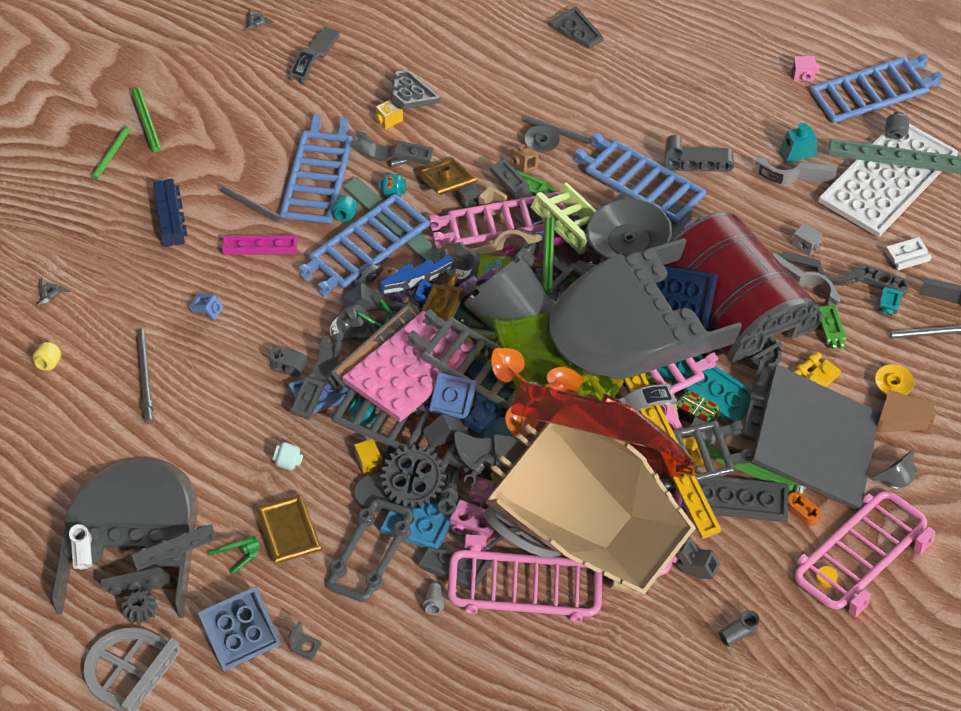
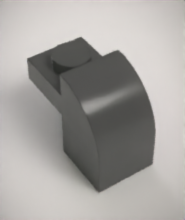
[677,536,720,579]

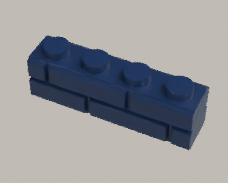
[153,178,188,247]

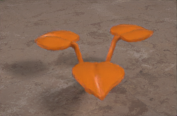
[491,348,584,437]

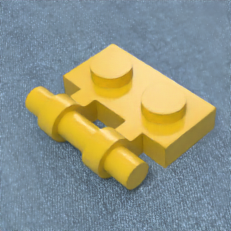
[793,352,841,387]

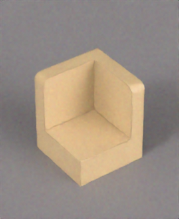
[479,186,507,218]

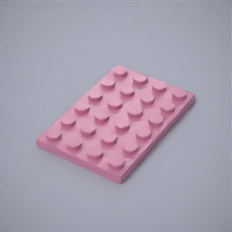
[343,311,480,422]

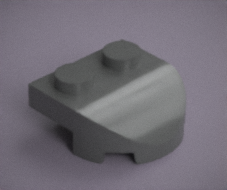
[742,336,783,370]

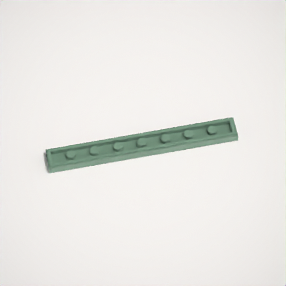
[828,139,961,174]
[343,177,441,263]

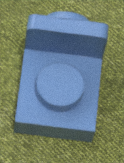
[189,294,223,320]

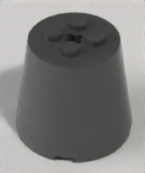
[464,255,553,350]

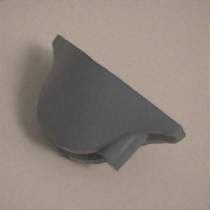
[871,450,918,489]

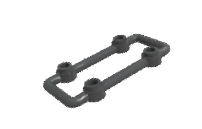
[327,499,414,602]

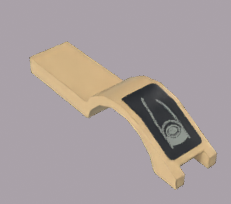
[462,228,544,258]

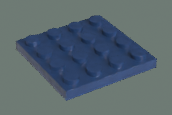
[656,266,718,331]

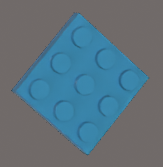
[381,482,460,550]

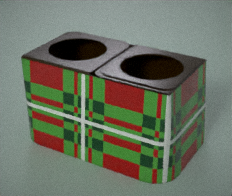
[676,390,720,424]

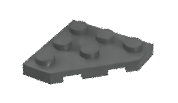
[391,70,441,110]

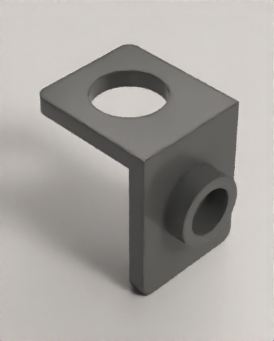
[288,621,322,660]

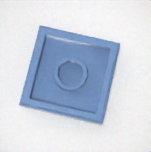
[429,372,477,419]

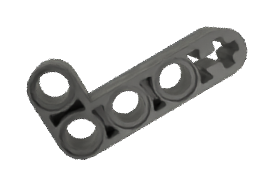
[665,135,734,172]

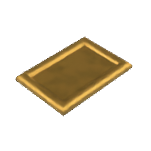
[415,157,477,195]
[255,494,322,565]

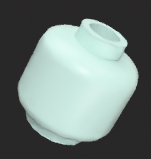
[272,442,303,471]

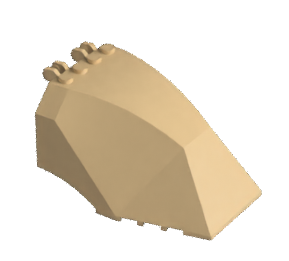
[486,404,696,594]

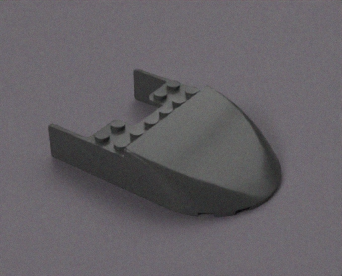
[549,238,742,379]
[52,457,198,618]

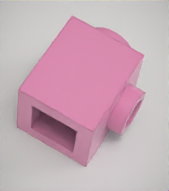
[792,56,819,81]
[469,476,495,509]

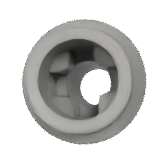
[423,583,444,615]

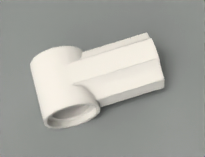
[69,524,92,570]

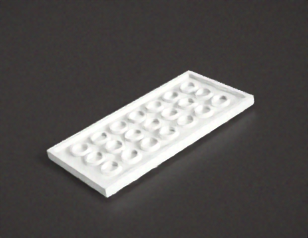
[819,124,958,238]

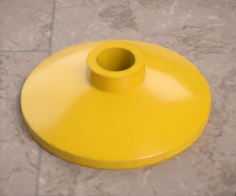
[875,364,914,395]

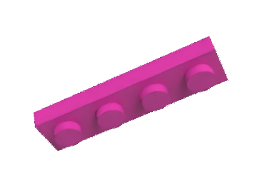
[223,235,298,255]

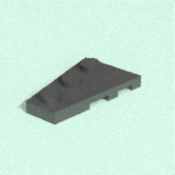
[548,6,604,49]
[419,548,493,591]
[101,567,177,595]

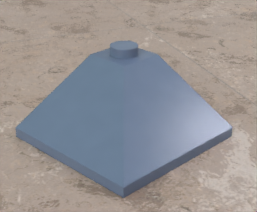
[198,586,282,671]

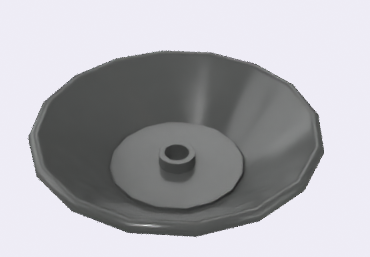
[587,198,672,260]

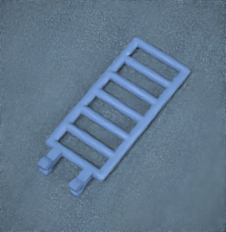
[810,53,942,123]
[279,114,353,224]
[575,132,707,223]
[298,194,430,297]

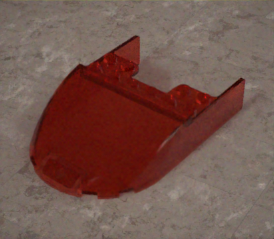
[511,381,698,477]

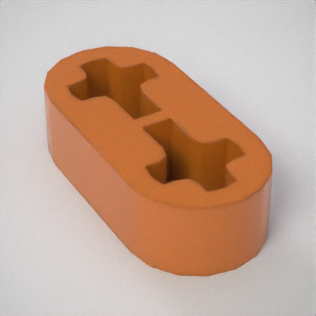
[788,492,821,525]

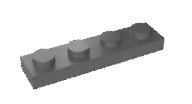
[132,524,217,571]

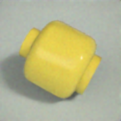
[32,342,61,371]

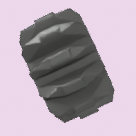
[121,588,158,625]

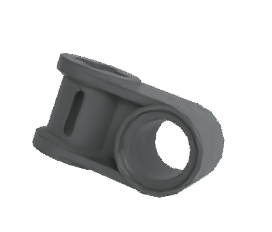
[269,347,308,377]

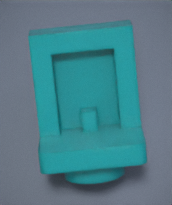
[878,287,903,315]

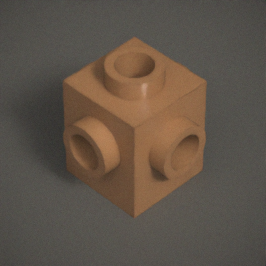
[510,145,539,173]

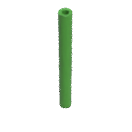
[92,126,131,180]

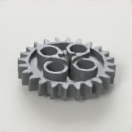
[380,445,446,510]

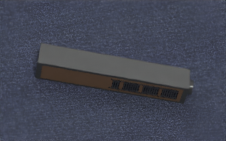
[324,302,420,391]

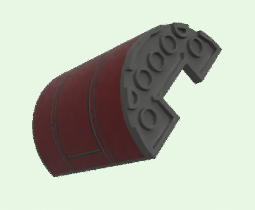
[664,212,823,363]

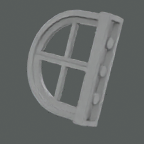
[484,506,563,558]
[84,628,181,711]

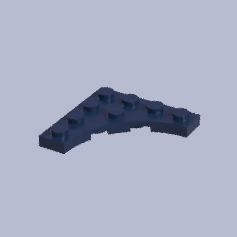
[464,357,527,435]

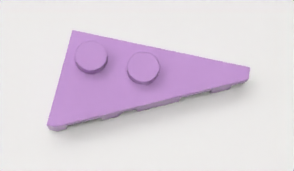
[457,267,498,297]

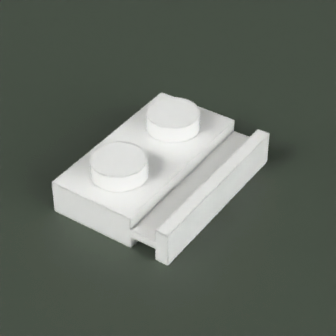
[885,237,932,271]

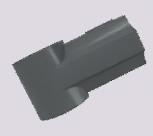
[718,610,760,647]

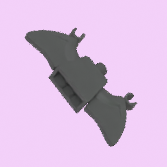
[454,431,533,486]

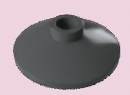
[524,125,560,153]

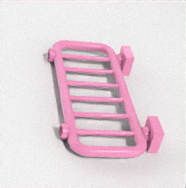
[794,491,936,618]
[447,534,602,622]

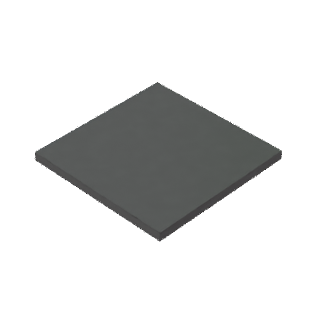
[751,364,880,511]

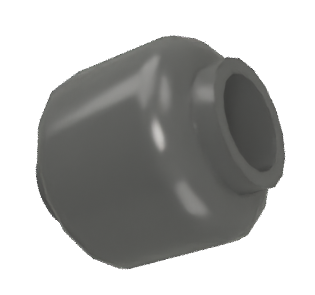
[886,112,910,139]

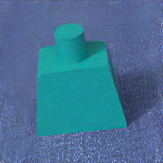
[779,123,817,163]

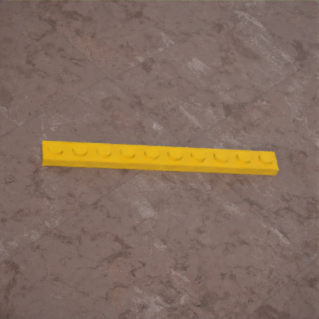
[623,373,721,539]

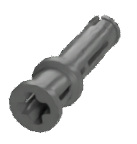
[438,466,460,514]

